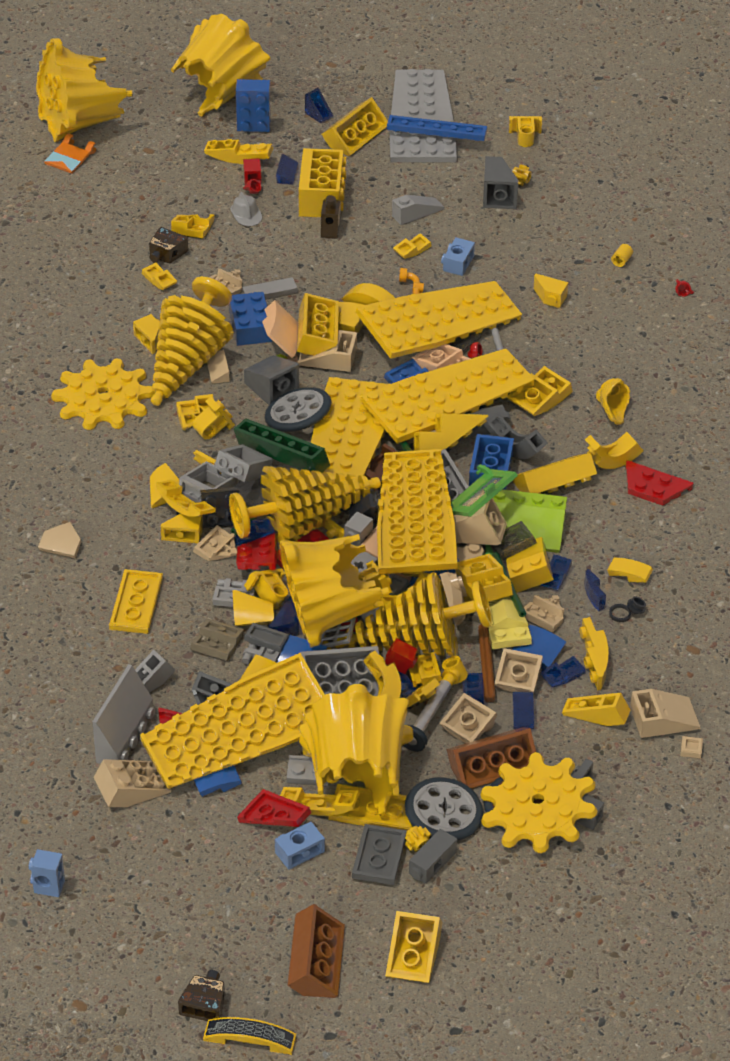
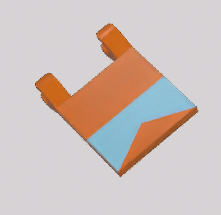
[44,133,96,174]

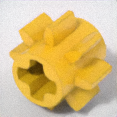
[512,164,532,186]
[405,826,431,852]

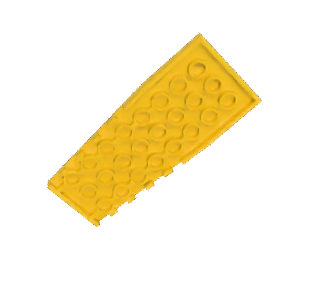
[355,281,522,359]
[360,349,534,444]
[311,377,389,480]
[377,449,458,574]
[140,653,325,789]

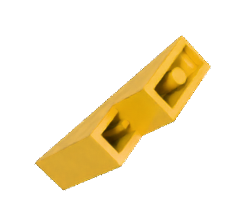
[414,413,488,451]

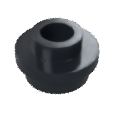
[627,596,646,614]

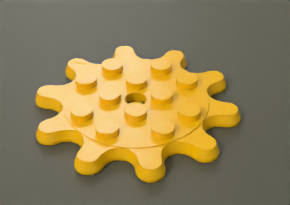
[51,358,154,430]
[480,752,598,853]

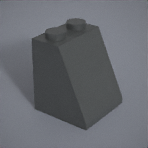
[483,156,518,209]
[244,355,299,405]

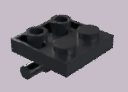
[200,487,239,528]

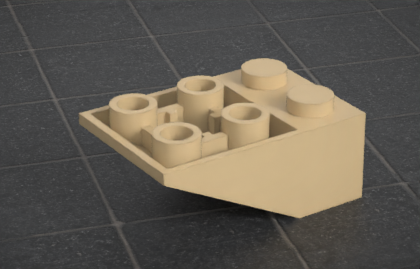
[298,330,357,372]
[630,689,700,738]
[94,759,172,807]

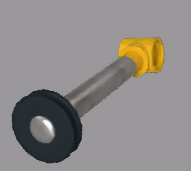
[403,656,468,752]

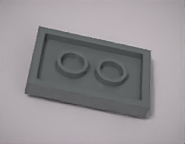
[352,824,407,885]

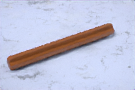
[478,624,495,702]

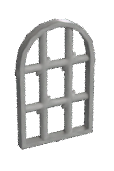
[306,618,356,648]

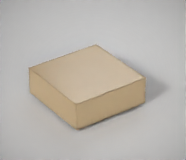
[680,736,703,759]

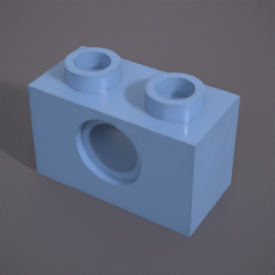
[441,237,475,276]
[275,822,325,870]
[29,849,65,897]

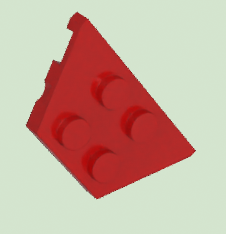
[625,460,694,506]
[236,533,277,570]

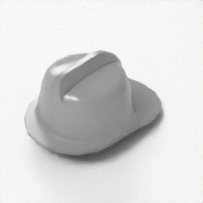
[230,192,262,226]

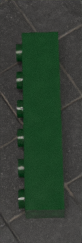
[233,418,330,473]

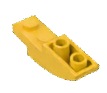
[204,139,273,164]
[579,617,609,691]

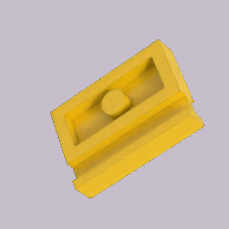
[409,652,442,687]
[407,678,440,708]

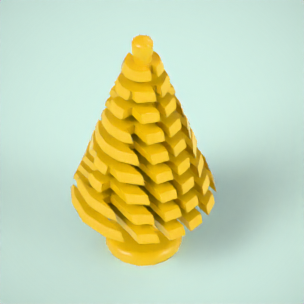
[150,276,234,406]
[229,466,381,545]
[333,572,492,656]

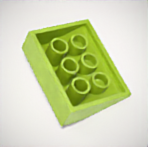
[493,489,567,553]

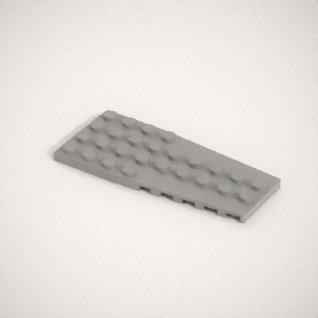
[389,69,457,162]

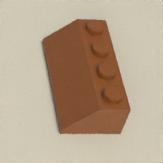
[446,727,537,788]
[287,904,345,998]

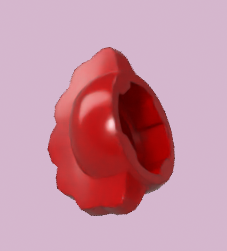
[243,179,262,194]
[675,279,694,297]
[467,342,483,359]

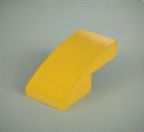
[393,234,432,259]
[141,263,177,290]
[607,557,653,582]

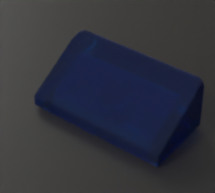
[276,154,298,185]

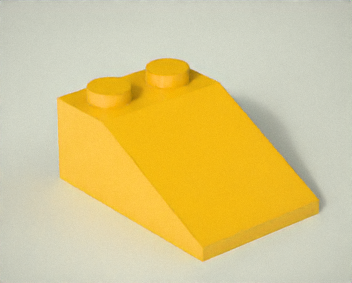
[506,537,554,593]
[385,911,443,983]

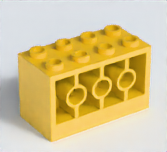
[299,148,346,217]

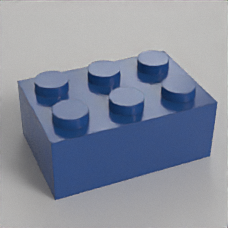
[236,79,271,132]
[229,292,272,346]
[469,434,514,490]

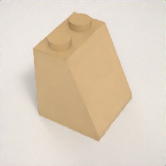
[453,496,507,545]

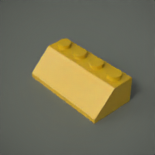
[321,97,388,156]
[297,293,339,356]
[513,452,597,494]

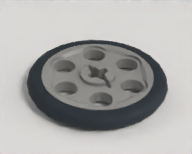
[265,387,332,432]
[405,777,484,841]

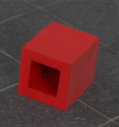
[243,158,261,185]
[384,638,418,674]

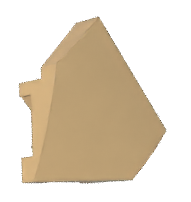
[209,268,242,295]
[38,522,82,559]
[193,525,237,561]
[524,595,564,633]

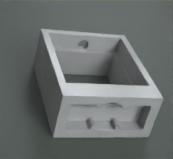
[214,445,273,482]
[179,461,236,503]

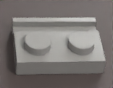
[287,755,328,786]

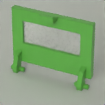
[451,464,518,517]

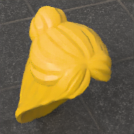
[596,378,630,425]

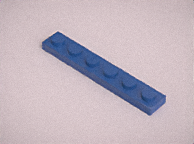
[387,115,487,141]

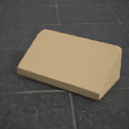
[207,349,230,384]

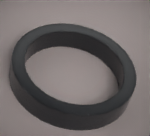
[609,604,631,622]

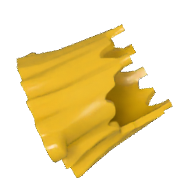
[171,14,271,117]
[36,38,133,142]
[279,534,390,648]
[299,684,413,816]

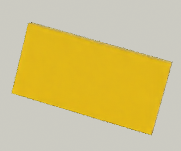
[109,569,163,634]
[328,784,419,833]

